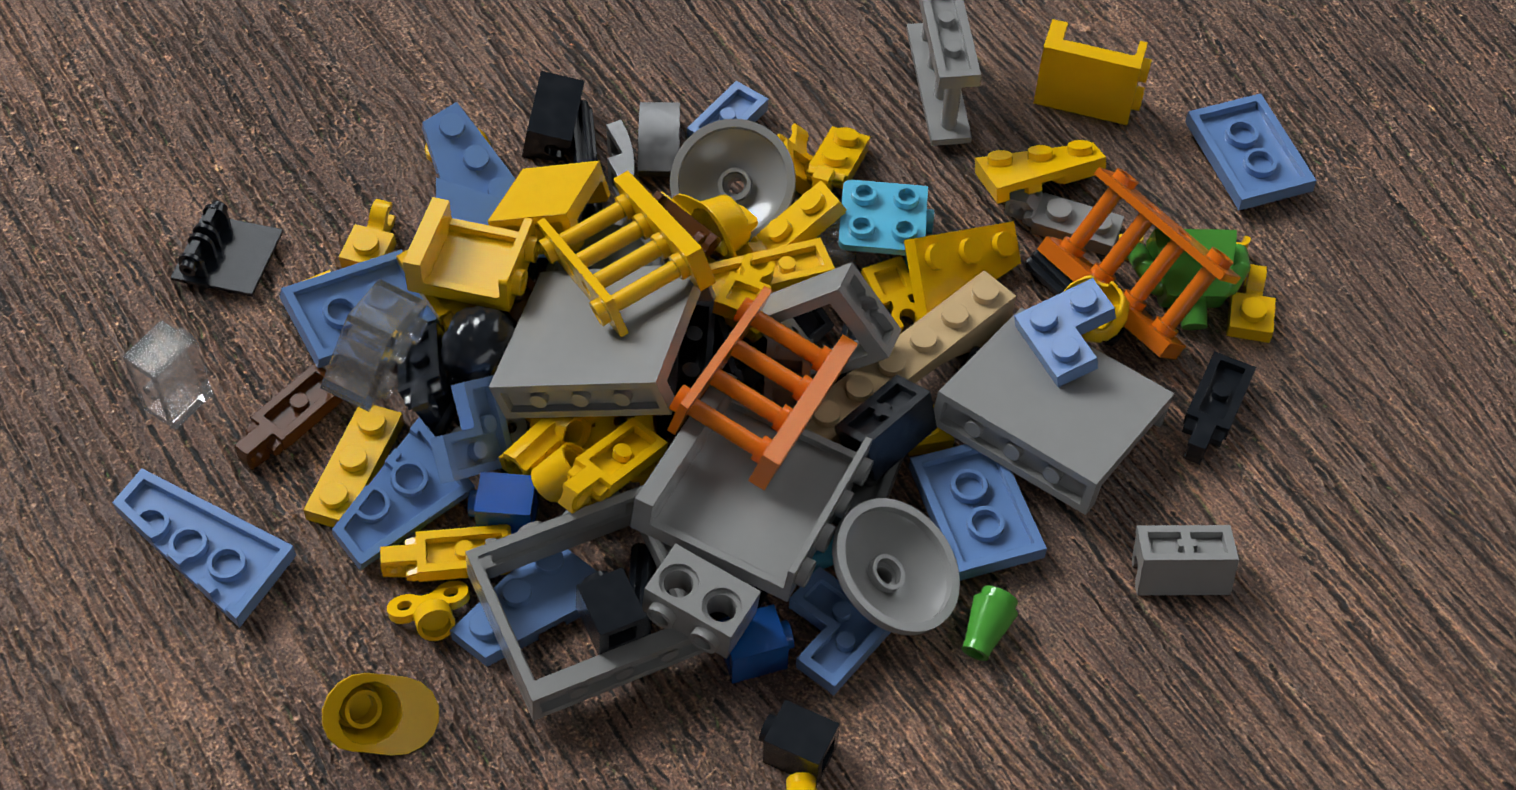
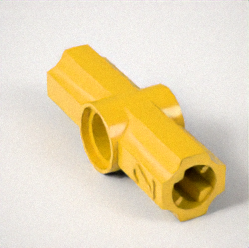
[498,416,601,475]

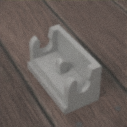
[1132,525,1239,596]

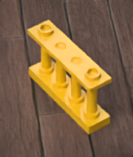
[537,170,716,337]

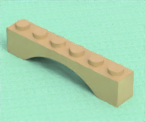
[805,270,1016,445]

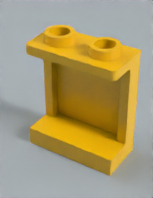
[1033,19,1152,125]
[487,161,611,255]
[403,197,541,312]

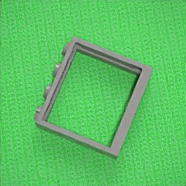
[465,485,710,721]

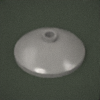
[670,119,796,242]
[832,498,960,635]

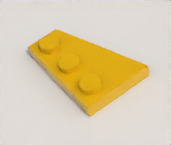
[975,140,1106,204]
[904,221,1021,320]

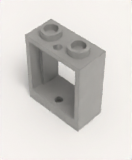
[762,262,902,378]

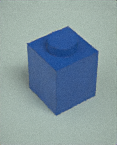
[468,472,540,534]
[718,604,795,684]

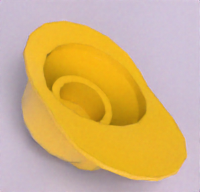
[672,193,758,260]
[322,673,439,755]

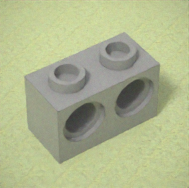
[642,543,761,659]

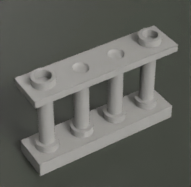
[906,0,981,146]

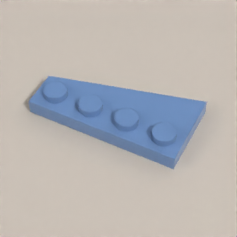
[112,468,297,628]

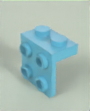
[838,180,934,270]

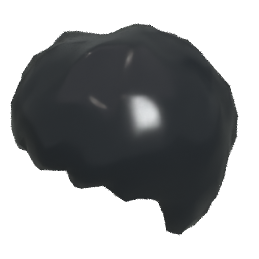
[441,306,516,383]

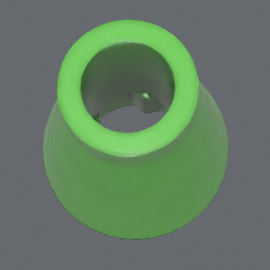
[961,586,1018,661]

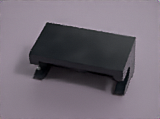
[522,71,585,161]
[834,374,937,481]

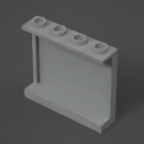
[489,265,716,419]
[934,307,1175,515]
[630,371,874,602]

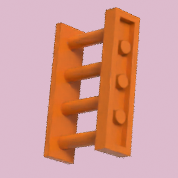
[1037,167,1241,360]
[667,286,858,491]

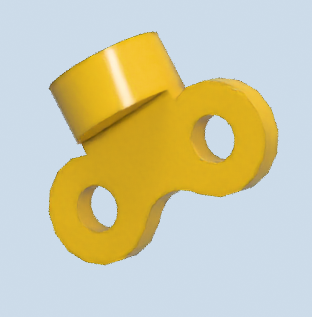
[387,580,470,641]

